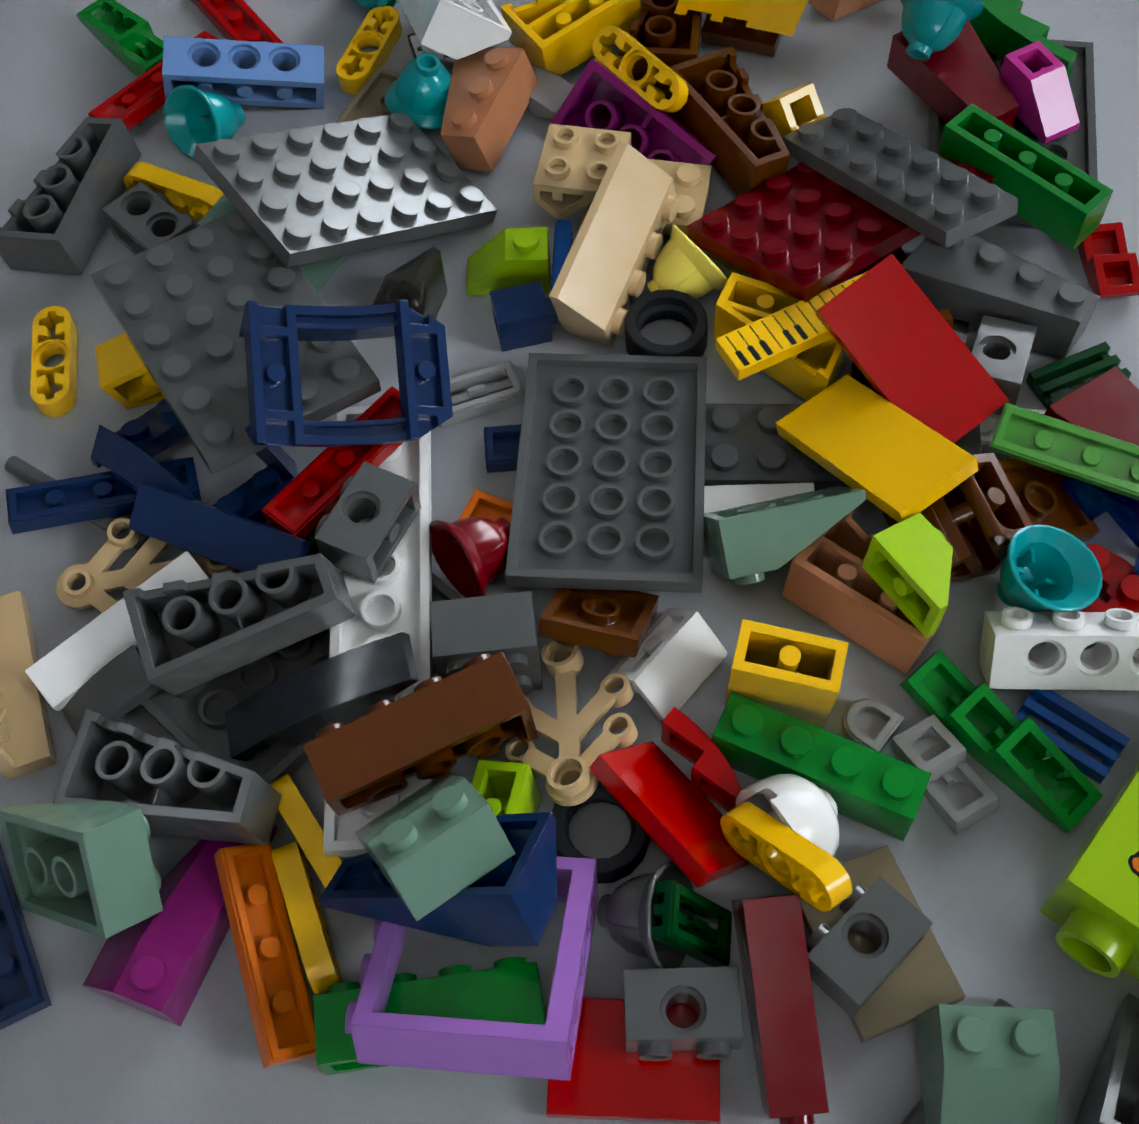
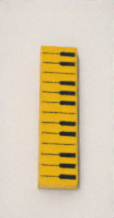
[715,271,868,381]

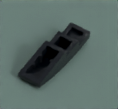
[225,632,419,761]

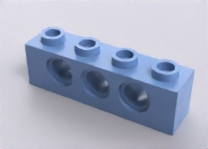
[162,36,324,109]

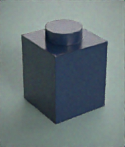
[490,281,558,352]

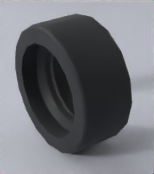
[625,290,708,357]
[552,780,650,884]

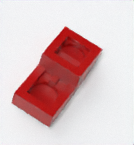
[1077,222,1139,299]
[661,707,742,812]

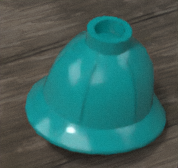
[900,0,983,61]
[384,53,451,129]
[164,85,245,160]
[997,524,1103,612]

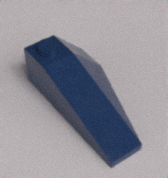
[319,812,557,946]

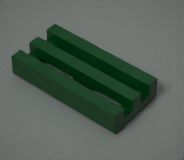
[1026,341,1131,410]
[652,880,732,967]

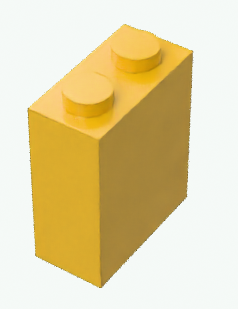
[724,619,849,727]

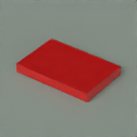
[589,741,750,888]
[546,998,720,1124]

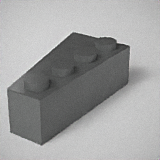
[0,117,142,275]
[902,235,1100,359]
[122,553,357,696]
[52,709,282,846]

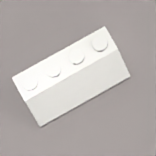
[399,0,512,60]

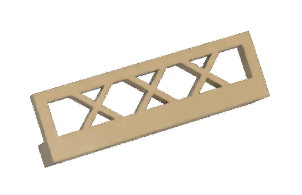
[0,590,57,780]

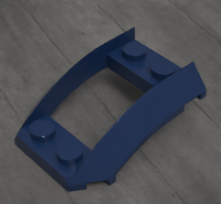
[239,299,453,447]
[90,398,298,524]

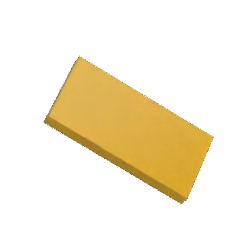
[775,374,978,522]

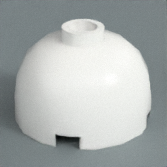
[736,774,839,856]

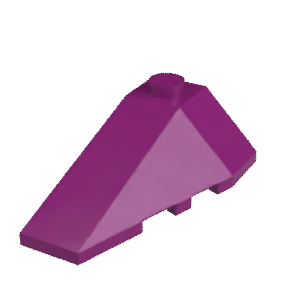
[548,58,717,166]
[83,824,278,1026]

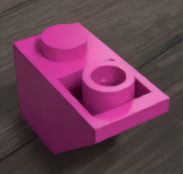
[1000,41,1080,144]

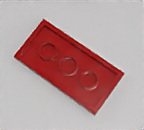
[815,253,1010,443]

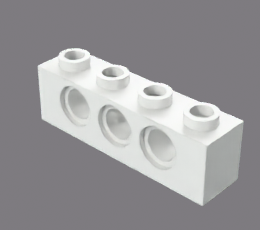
[978,607,1139,691]

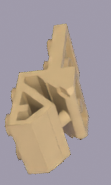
[533,123,712,236]

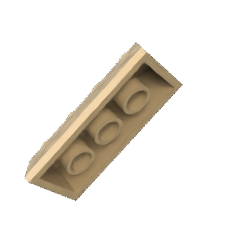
[549,141,680,348]

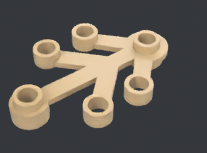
[56,518,241,613]
[504,639,638,806]

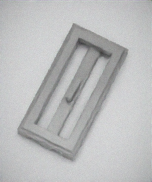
[441,360,525,428]

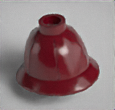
[429,517,511,598]

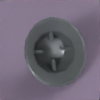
[597,861,695,968]

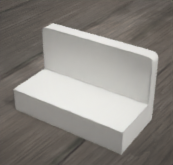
[607,607,727,720]

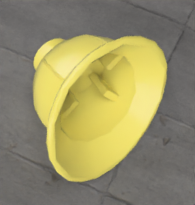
[646,225,728,299]

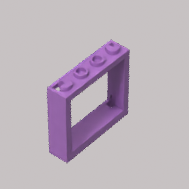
[345,856,598,1081]

